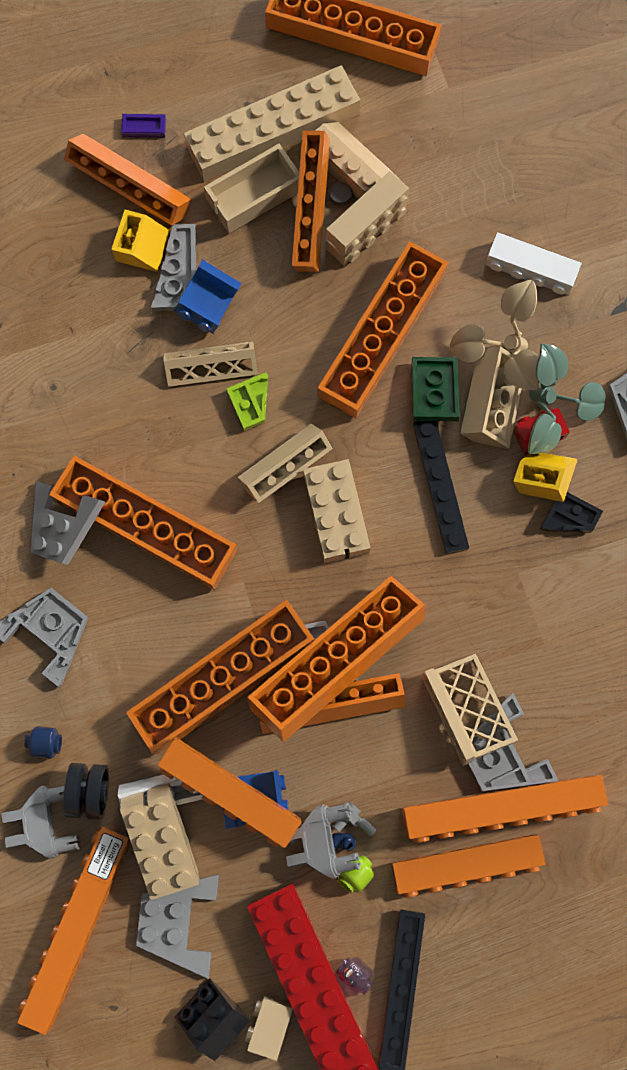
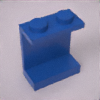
[174,260,242,334]
[223,770,289,829]

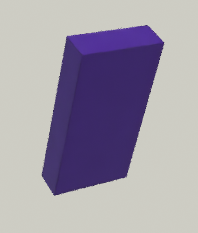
[121,114,166,138]

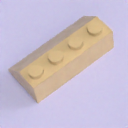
[315,122,399,199]
[460,346,522,449]

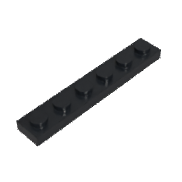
[413,421,469,555]
[379,909,425,1070]

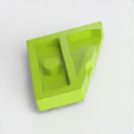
[226,372,268,431]

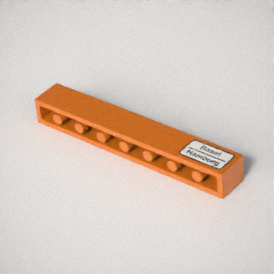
[17,826,131,1035]

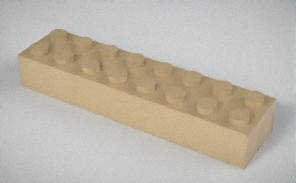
[184,65,361,182]

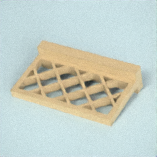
[422,654,518,766]

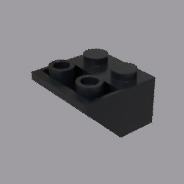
[175,978,250,1061]

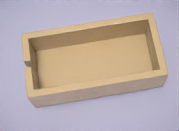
[204,144,299,233]
[326,171,409,266]
[303,459,371,564]
[120,783,199,900]

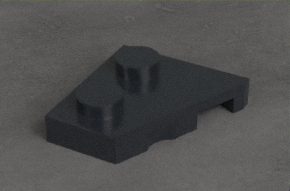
[540,492,603,533]

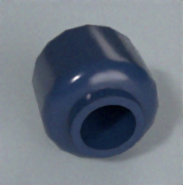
[24,726,62,759]

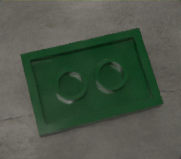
[411,357,460,422]

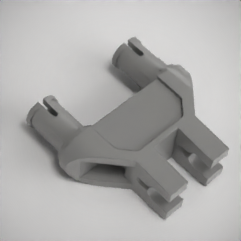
[1,785,80,859]
[286,802,361,879]

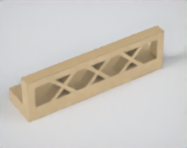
[164,341,258,387]

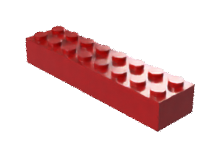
[247,882,379,1070]

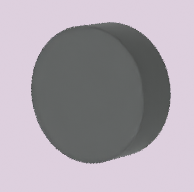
[330,182,352,206]

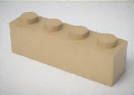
[238,424,333,503]

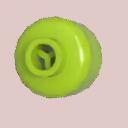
[337,855,374,893]

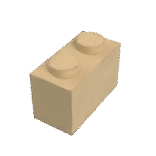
[245,995,293,1061]

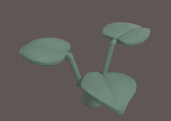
[528,344,606,454]

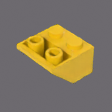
[111,210,171,272]
[513,453,577,502]

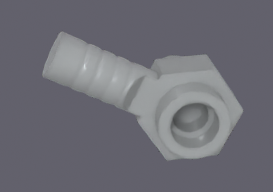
[332,802,376,836]

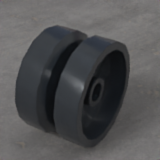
[63,763,109,820]

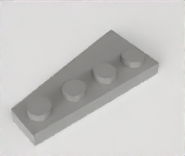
[151,224,196,311]

